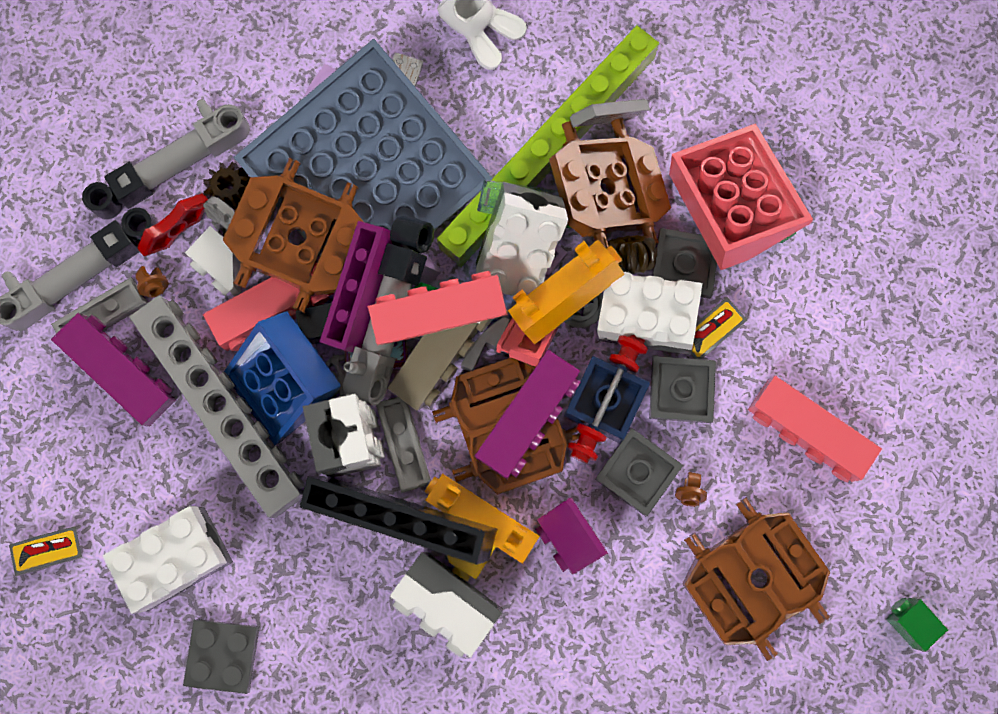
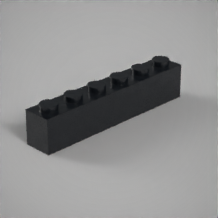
[299,476,497,564]

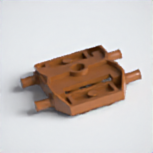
[549,118,671,249]
[223,158,364,313]
[432,358,580,495]
[682,497,830,661]

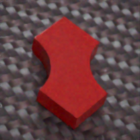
[137,193,208,256]

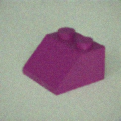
[535,497,608,574]

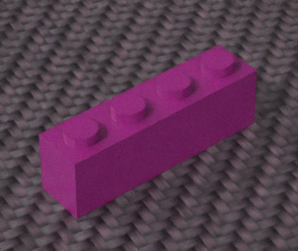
[320,221,392,353]
[51,312,176,427]
[475,349,581,480]

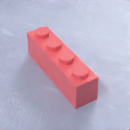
[203,261,334,351]
[368,271,508,345]
[747,376,882,482]

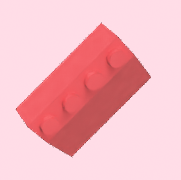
[669,124,813,270]

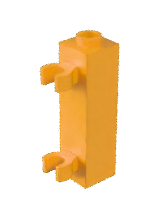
[508,240,625,344]
[425,473,540,564]

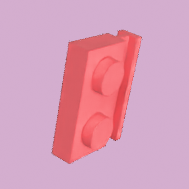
[496,317,560,367]

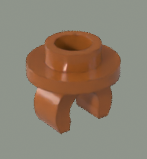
[135,266,169,298]
[675,472,707,507]

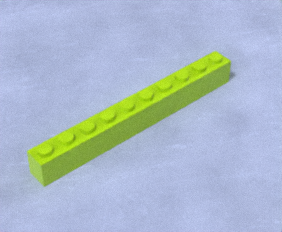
[436,25,659,268]

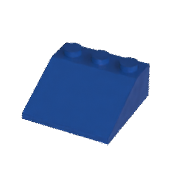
[224,311,341,445]

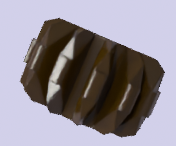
[203,162,251,210]
[608,235,657,274]

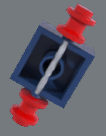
[564,334,650,464]

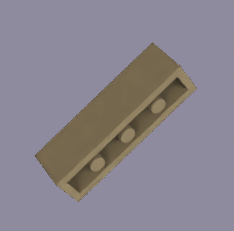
[387,319,492,411]

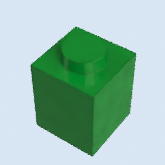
[886,598,948,652]

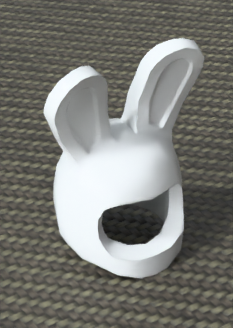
[437,0,527,70]

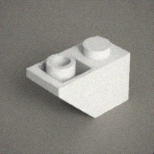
[185,226,241,296]

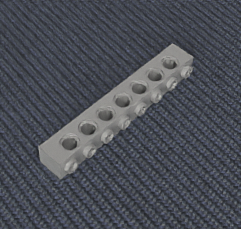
[129,295,305,518]

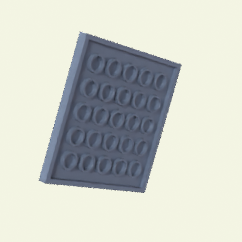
[234,39,493,257]

